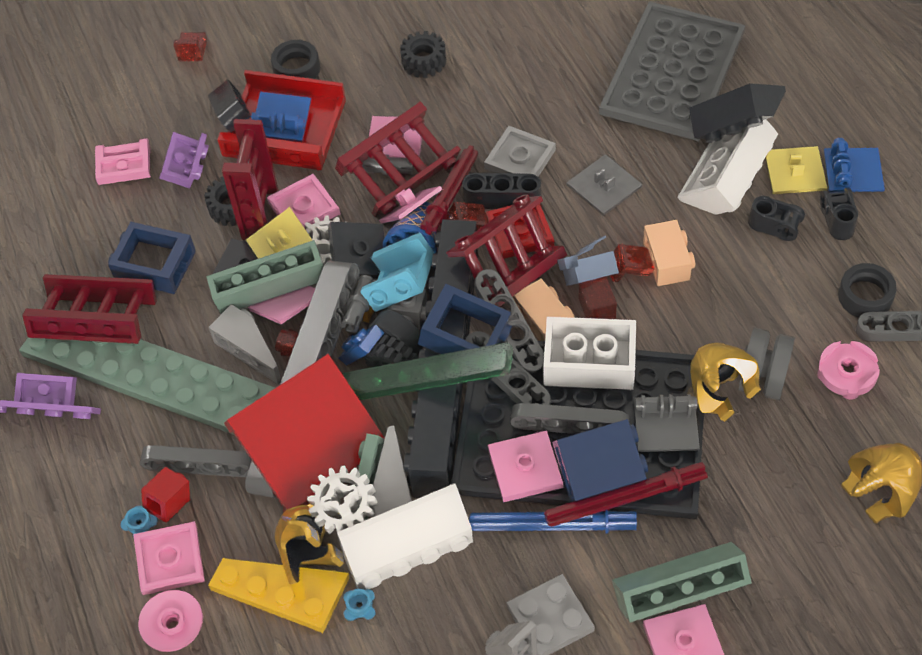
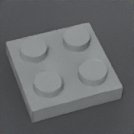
[484,126,556,177]
[507,574,595,655]

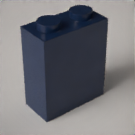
[552,419,648,502]

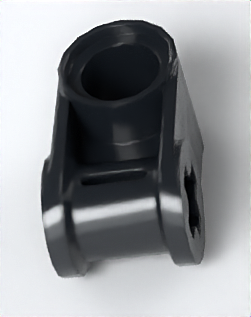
[820,187,858,240]
[748,196,805,241]

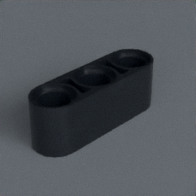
[208,79,252,133]
[462,173,541,209]

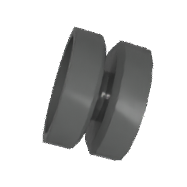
[738,327,795,401]

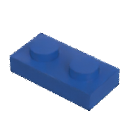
[338,325,384,366]

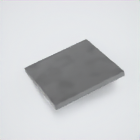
[567,154,643,216]

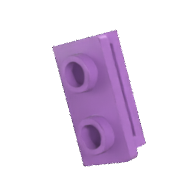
[159,132,209,189]

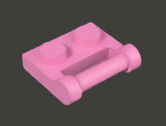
[95,138,151,185]

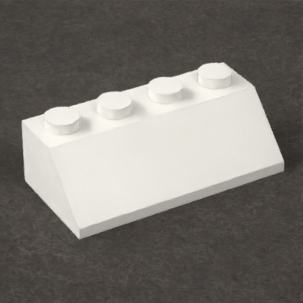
[677,119,778,215]
[337,483,473,589]

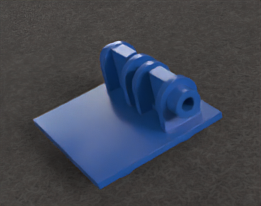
[251,92,311,142]
[824,138,885,192]

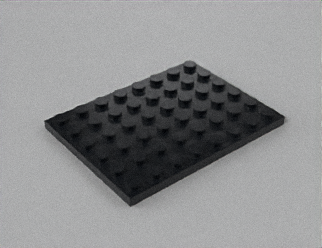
[451,338,704,520]

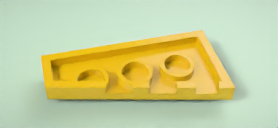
[208,558,350,633]

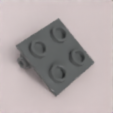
[634,394,700,452]

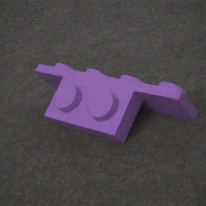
[0,373,101,419]

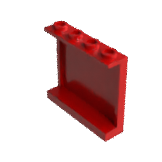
[217,70,346,171]
[224,354,385,513]

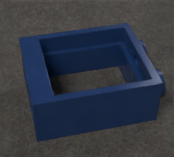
[108,222,196,294]
[418,284,512,373]

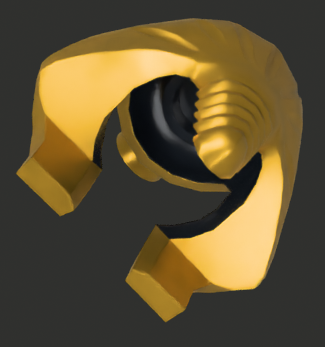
[691,343,761,422]
[841,443,922,524]
[275,504,344,584]

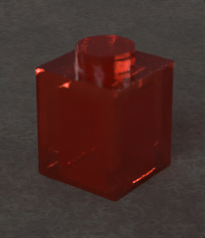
[579,276,617,319]

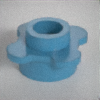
[120,506,158,537]
[343,589,375,621]

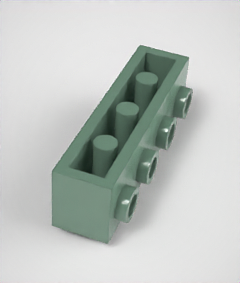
[206,240,324,314]
[612,542,752,622]

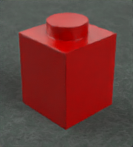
[141,467,190,523]

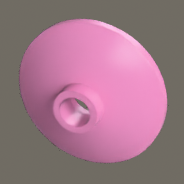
[138,590,203,652]

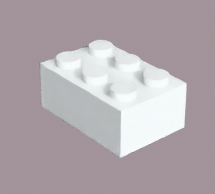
[544,317,636,390]

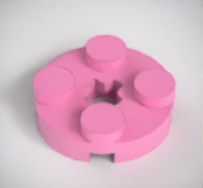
[817,341,879,400]

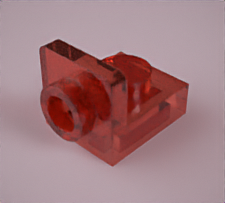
[173,32,207,61]
[446,201,488,230]
[611,244,655,282]

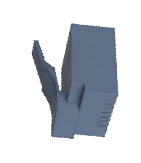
[557,235,619,286]

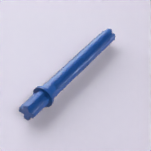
[469,510,637,534]

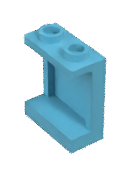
[360,232,434,312]

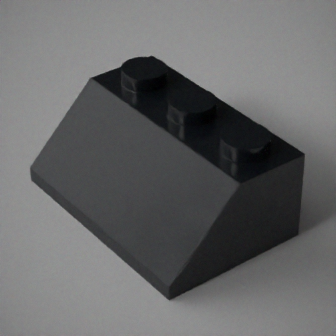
[689,83,786,143]

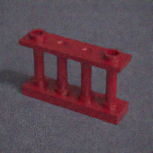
[335,101,461,217]
[222,119,279,240]
[446,194,567,307]
[22,274,157,344]

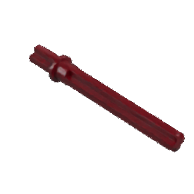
[420,146,479,235]
[544,462,708,527]

